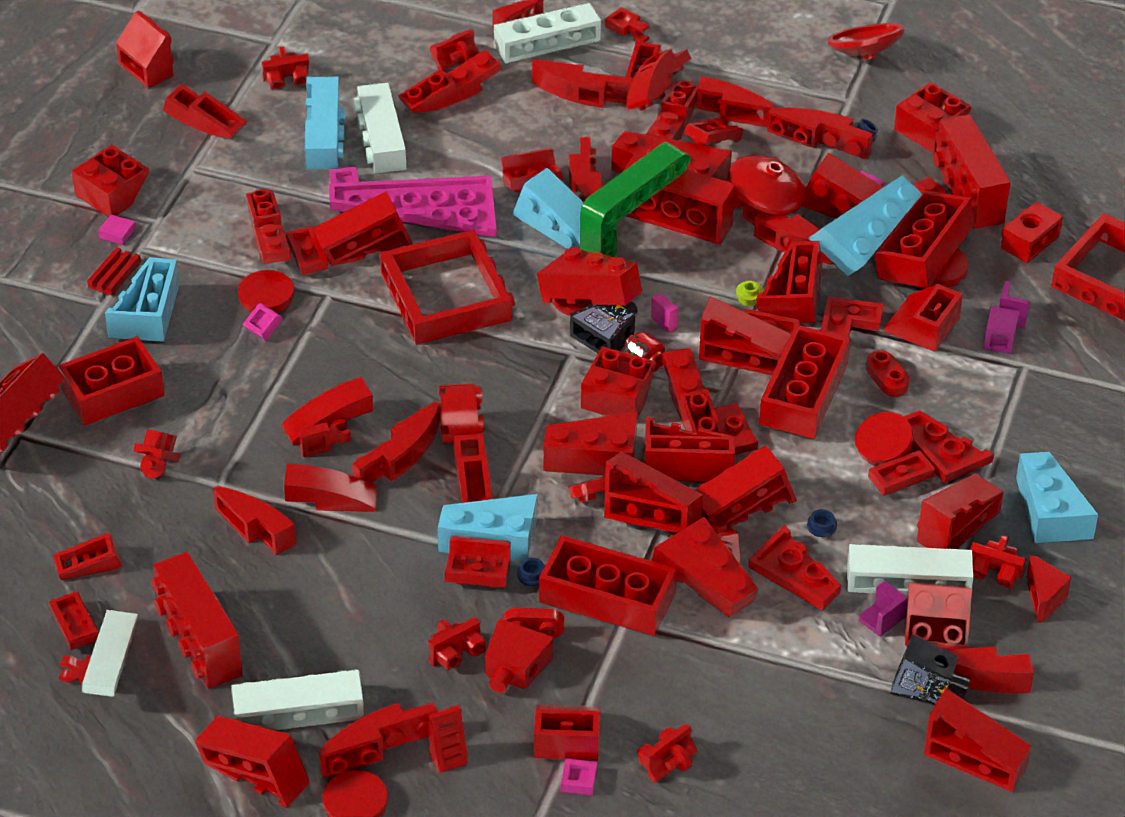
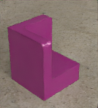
[999,281,1031,328]
[983,306,1019,354]
[859,581,908,637]

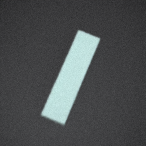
[82,610,138,697]

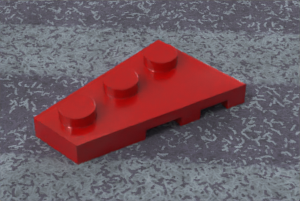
[904,410,994,483]

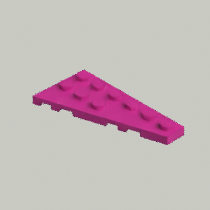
[329,176,497,237]

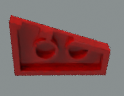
[748,525,841,611]

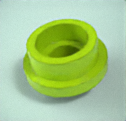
[736,281,764,306]

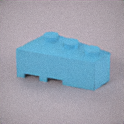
[305,77,345,169]
[512,168,584,249]
[105,257,179,342]
[1016,452,1098,543]
[438,494,537,562]

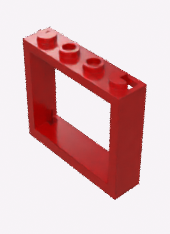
[1051,213,1125,321]
[380,230,515,345]

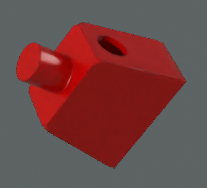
[485,619,553,693]

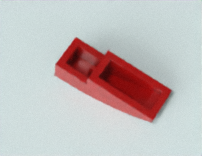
[696,76,774,127]
[163,83,247,139]
[282,377,373,446]
[453,433,492,503]
[284,464,378,512]
[213,486,296,555]
[946,646,1034,694]

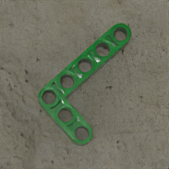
[580,142,690,258]

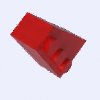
[802,152,884,219]
[313,191,413,266]
[756,241,822,323]
[537,247,642,305]
[699,296,791,375]
[543,412,637,476]
[644,417,735,482]
[694,445,797,526]
[604,451,703,533]
[917,474,1004,549]
[651,517,758,617]
[924,688,1032,792]
[194,716,310,808]

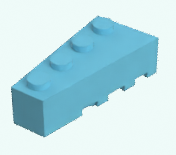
[808,175,922,276]

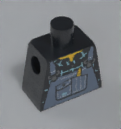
[570,301,638,353]
[890,634,970,705]

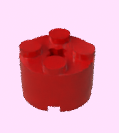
[438,383,484,444]

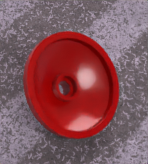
[827,23,905,60]
[728,155,807,215]

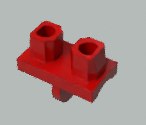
[430,29,479,71]
[262,46,309,90]
[133,429,180,478]
[970,535,1026,589]
[428,617,486,671]
[637,724,697,783]

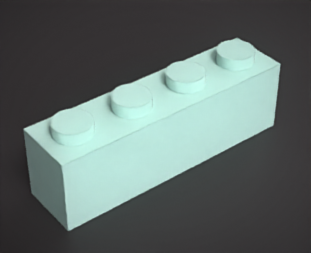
[353,83,406,174]
[847,544,973,595]
[231,670,364,730]

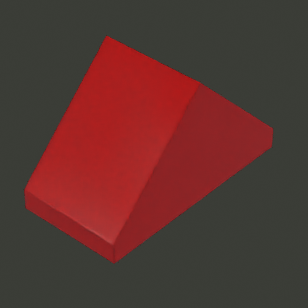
[1026,556,1072,622]

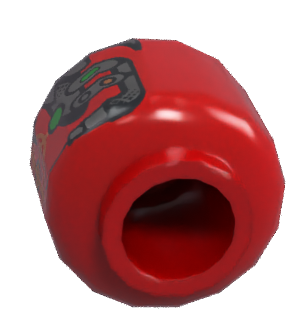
[624,331,665,372]

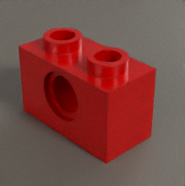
[1001,201,1063,263]

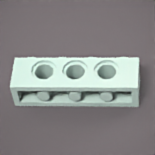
[494,3,601,63]

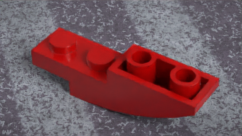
[626,49,691,111]
[398,50,502,113]
[532,59,633,108]
[646,80,699,141]
[767,107,873,160]
[569,137,606,202]
[246,189,291,264]
[742,201,833,265]
[662,348,723,434]
[352,401,440,483]
[319,703,438,778]

